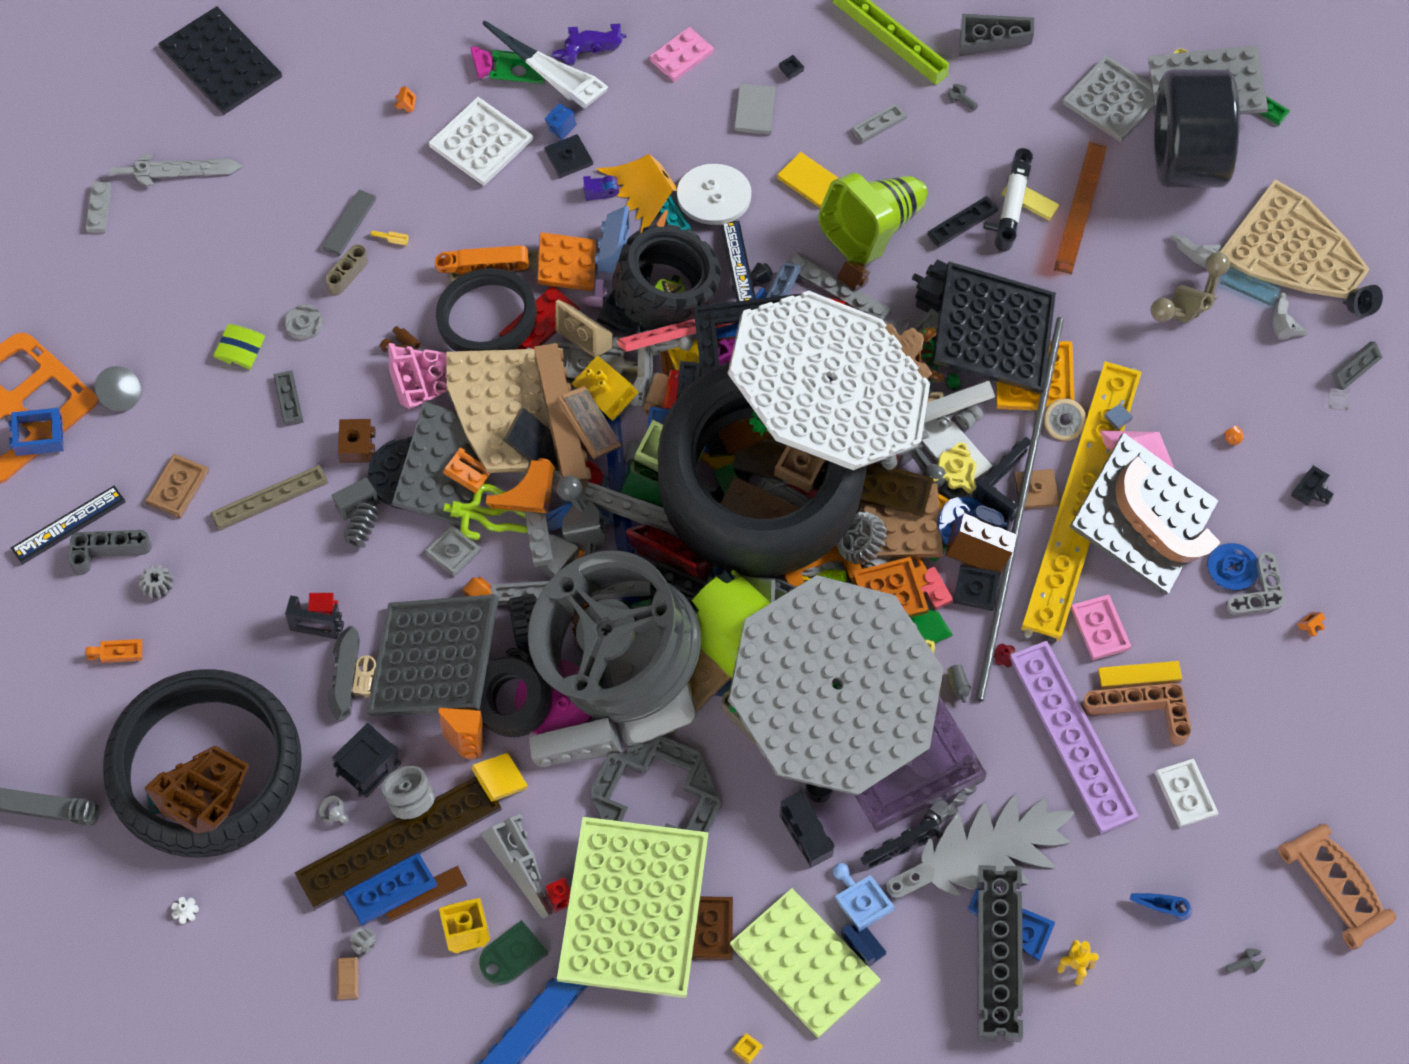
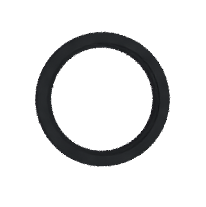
[436,268,537,352]

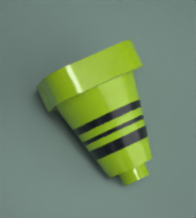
[818,172,928,265]

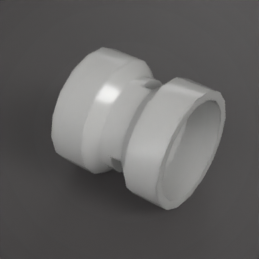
[956,404,983,430]

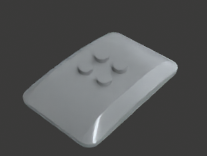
[604,616,697,747]

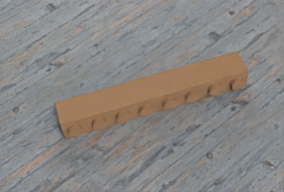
[534,343,591,488]

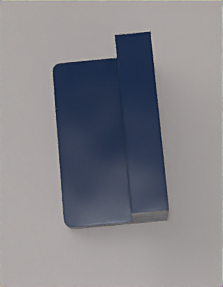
[841,924,886,967]

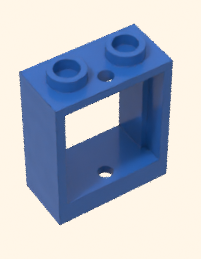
[8,408,64,456]

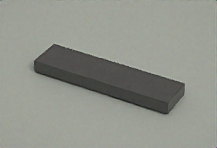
[323,189,376,256]

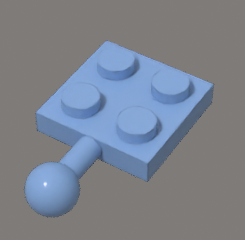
[833,863,894,932]

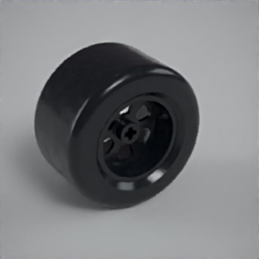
[1154,69,1240,188]

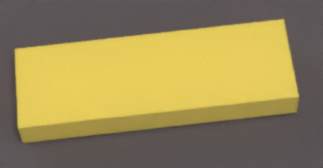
[1002,184,1059,221]

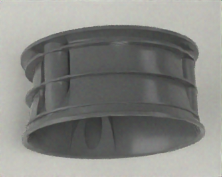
[528,551,701,723]

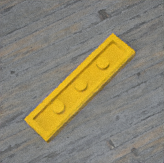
[1098,661,1182,689]

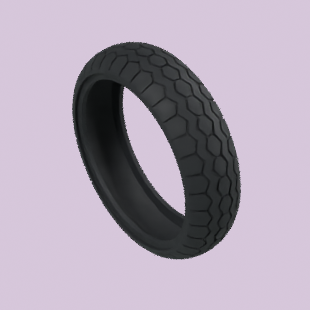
[103,669,302,858]

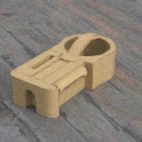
[353,655,376,698]

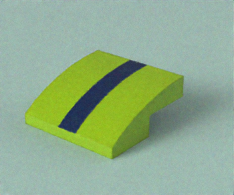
[213,324,265,370]

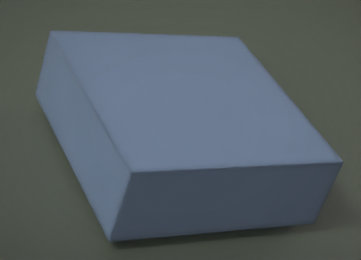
[1104,404,1133,430]

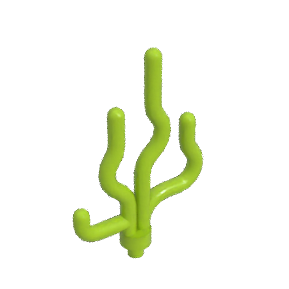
[443,484,528,540]

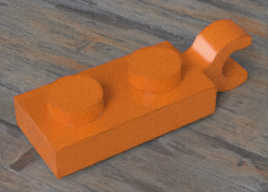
[85,639,143,663]

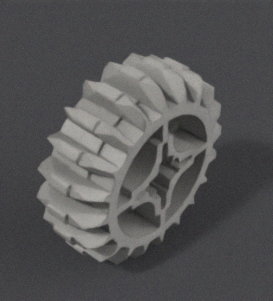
[836,511,888,565]

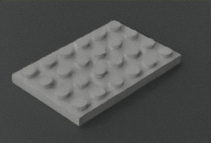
[1148,45,1268,115]

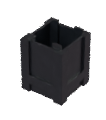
[332,722,401,798]

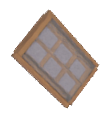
[556,386,622,459]

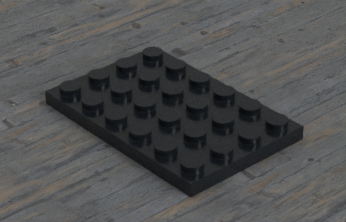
[158,6,282,115]

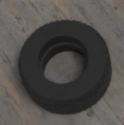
[475,656,553,738]

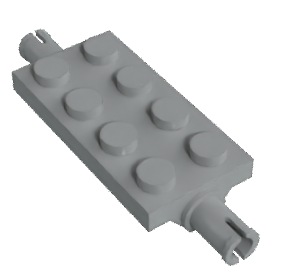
[527,341,638,381]

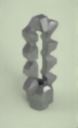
[924,760,987,825]

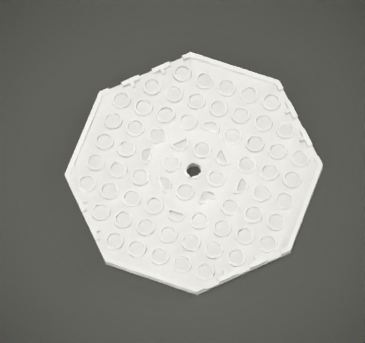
[728,291,930,470]

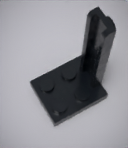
[972,437,1031,531]

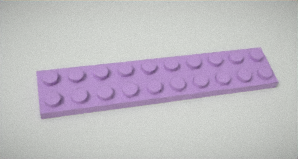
[1010,641,1139,834]

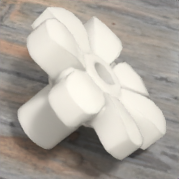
[171,897,199,924]

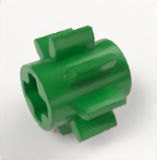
[749,411,769,436]

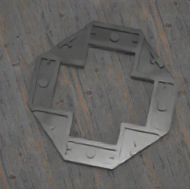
[590,736,721,833]

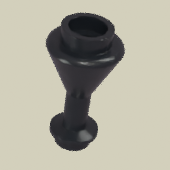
[732,262,773,291]

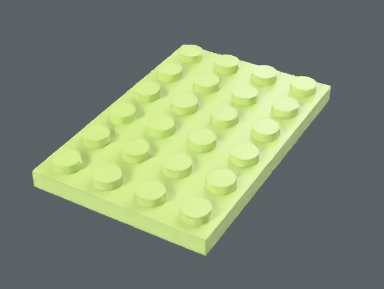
[730,888,881,1038]

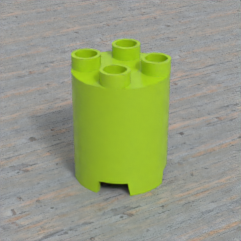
[692,569,771,678]

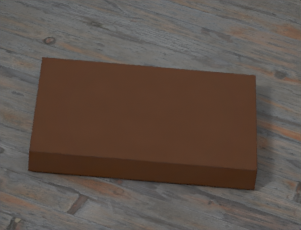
[692,896,733,960]

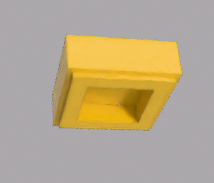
[732,1033,763,1064]

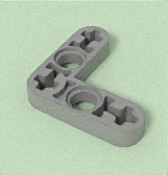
[1226,552,1285,615]

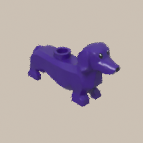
[552,24,627,65]

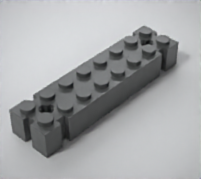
[977,865,1023,1042]

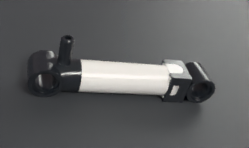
[983,148,1033,251]

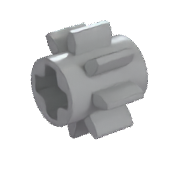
[350,927,377,955]

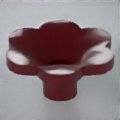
[993,643,1015,667]

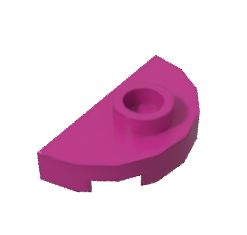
[470,47,492,79]

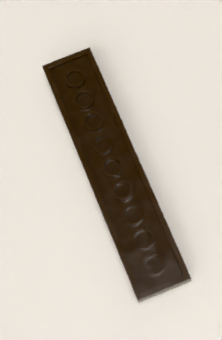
[732,437,934,517]
[294,776,502,910]

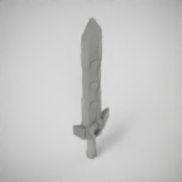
[110,154,242,186]

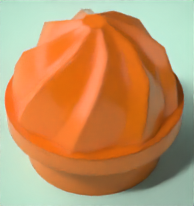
[1224,425,1244,445]

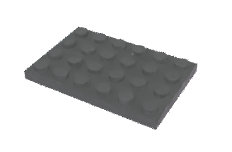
[392,401,483,526]

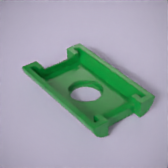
[490,50,548,84]

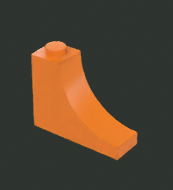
[486,458,555,513]

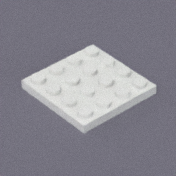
[429,97,533,186]

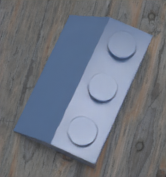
[595,206,629,273]

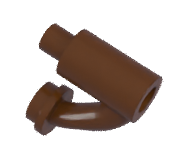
[379,326,421,352]

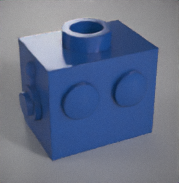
[545,103,577,140]

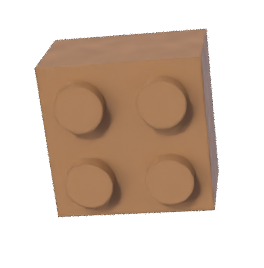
[774,445,827,493]

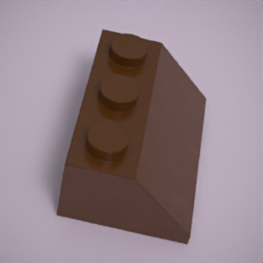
[945,513,1016,576]

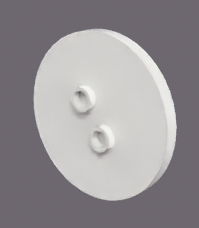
[677,164,751,225]

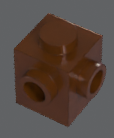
[836,260,870,290]

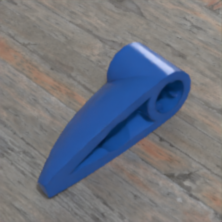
[1130,893,1192,921]

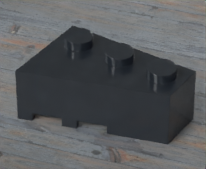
[779,790,835,868]

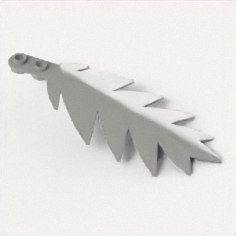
[886,795,1074,898]

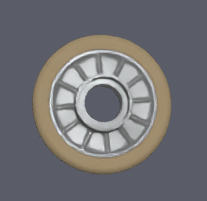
[1044,399,1086,441]

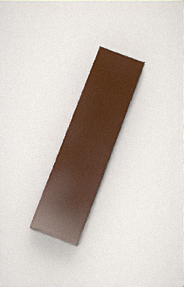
[386,865,467,923]

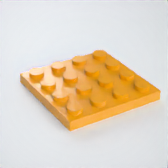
[996,341,1074,411]

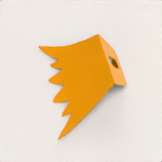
[596,154,677,233]

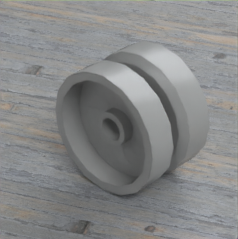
[382,766,435,819]

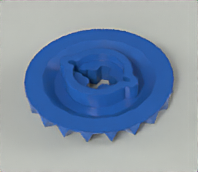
[1207,543,1259,591]

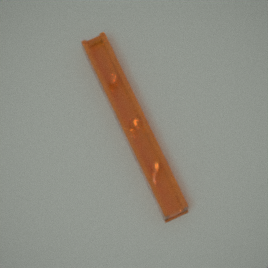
[1054,141,1107,274]

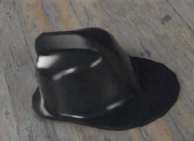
[1343,285,1383,318]

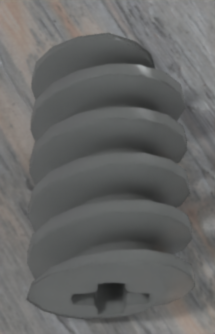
[343,502,379,548]

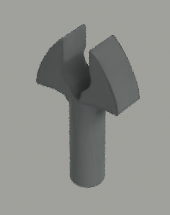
[948,84,978,110]
[1225,949,1265,973]

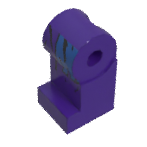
[583,176,619,201]

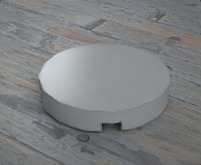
[285,304,323,340]

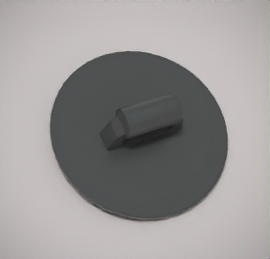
[95,366,141,412]

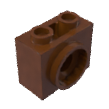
[338,419,376,463]

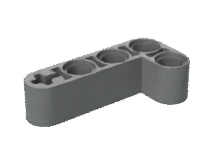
[69,530,152,575]

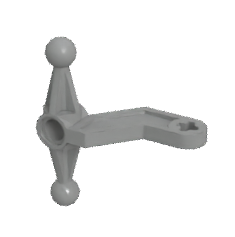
[611,330,693,406]

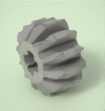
[138,565,173,599]

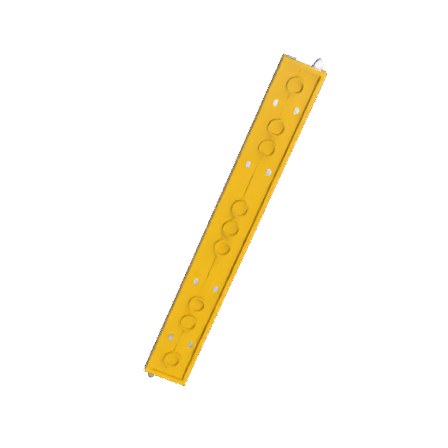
[1021,361,1142,642]

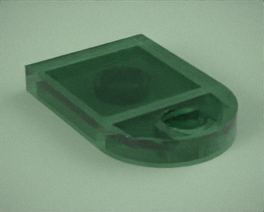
[479,920,548,985]

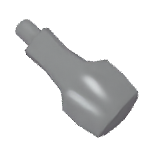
[1170,233,1222,268]
[1272,293,1307,340]

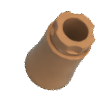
[642,373,669,416]

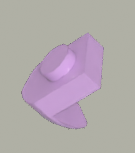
[580,280,607,308]

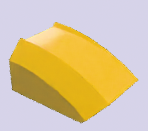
[439,897,490,954]

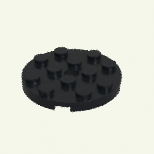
[368,437,412,510]

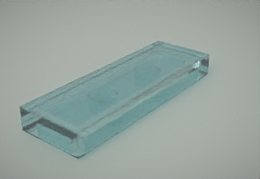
[1220,267,1281,306]

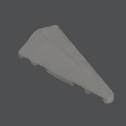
[481,814,552,919]

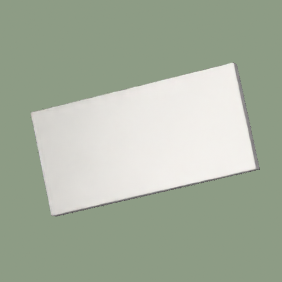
[920,418,992,481]

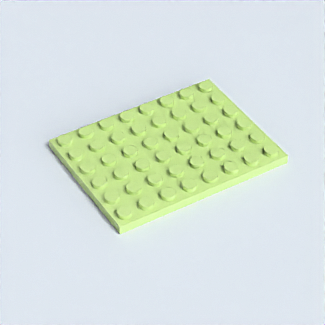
[557,817,708,998]

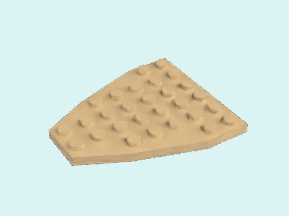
[1220,179,1370,299]
[447,348,563,473]

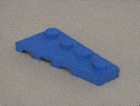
[968,889,1055,962]

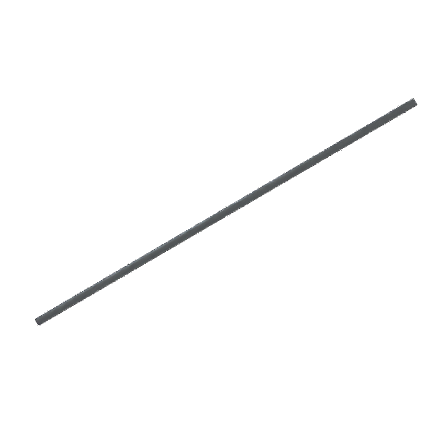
[976,317,1064,702]

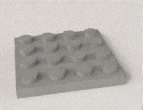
[1062,55,1155,143]

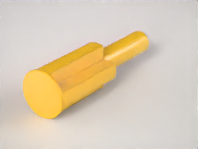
[370,231,409,246]

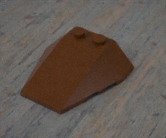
[145,745,249,834]

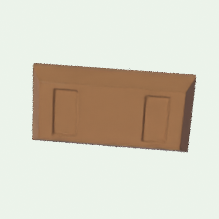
[337,957,359,1000]

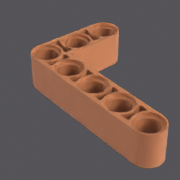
[1082,683,1191,746]

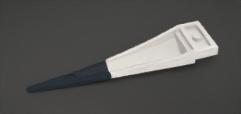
[482,20,608,109]

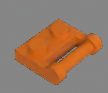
[443,447,491,494]

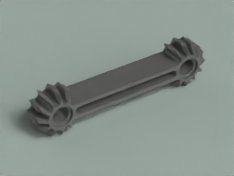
[0,788,99,826]

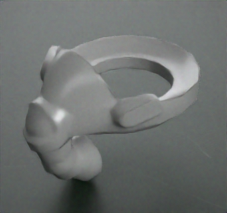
[319,796,349,823]

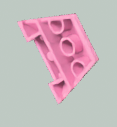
[388,343,448,409]
[1100,431,1174,468]

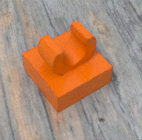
[394,86,417,113]
[1297,612,1326,636]

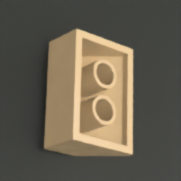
[556,300,612,358]

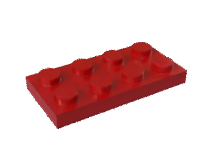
[499,286,580,350]

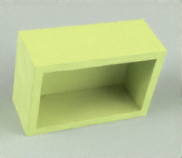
[634,420,706,472]

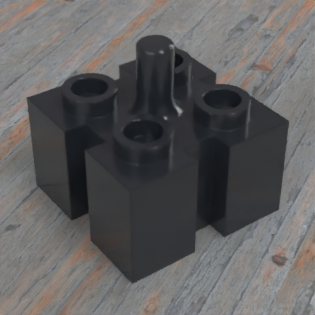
[912,259,947,313]

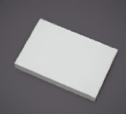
[1155,758,1219,828]

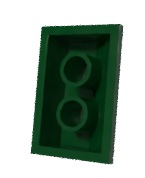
[621,459,663,508]

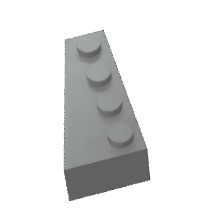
[529,718,622,767]

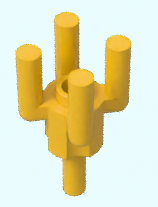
[1057,940,1099,986]

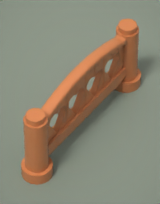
[1278,823,1396,950]

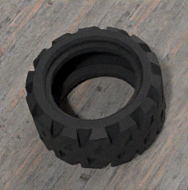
[612,224,721,330]

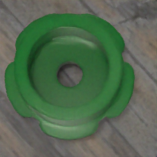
[945,373,961,391]

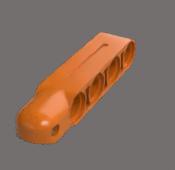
[434,245,529,275]

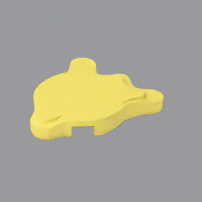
[930,442,977,494]

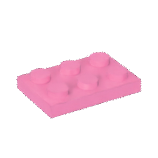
[650,27,714,82]
[1071,594,1131,661]

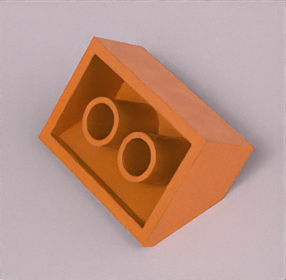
[438,708,484,760]

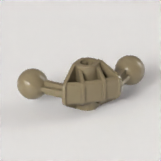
[1150,252,1230,323]

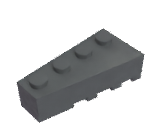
[959,14,1034,56]

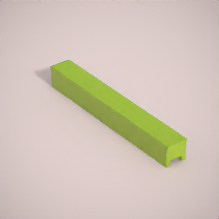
[832,0,949,85]

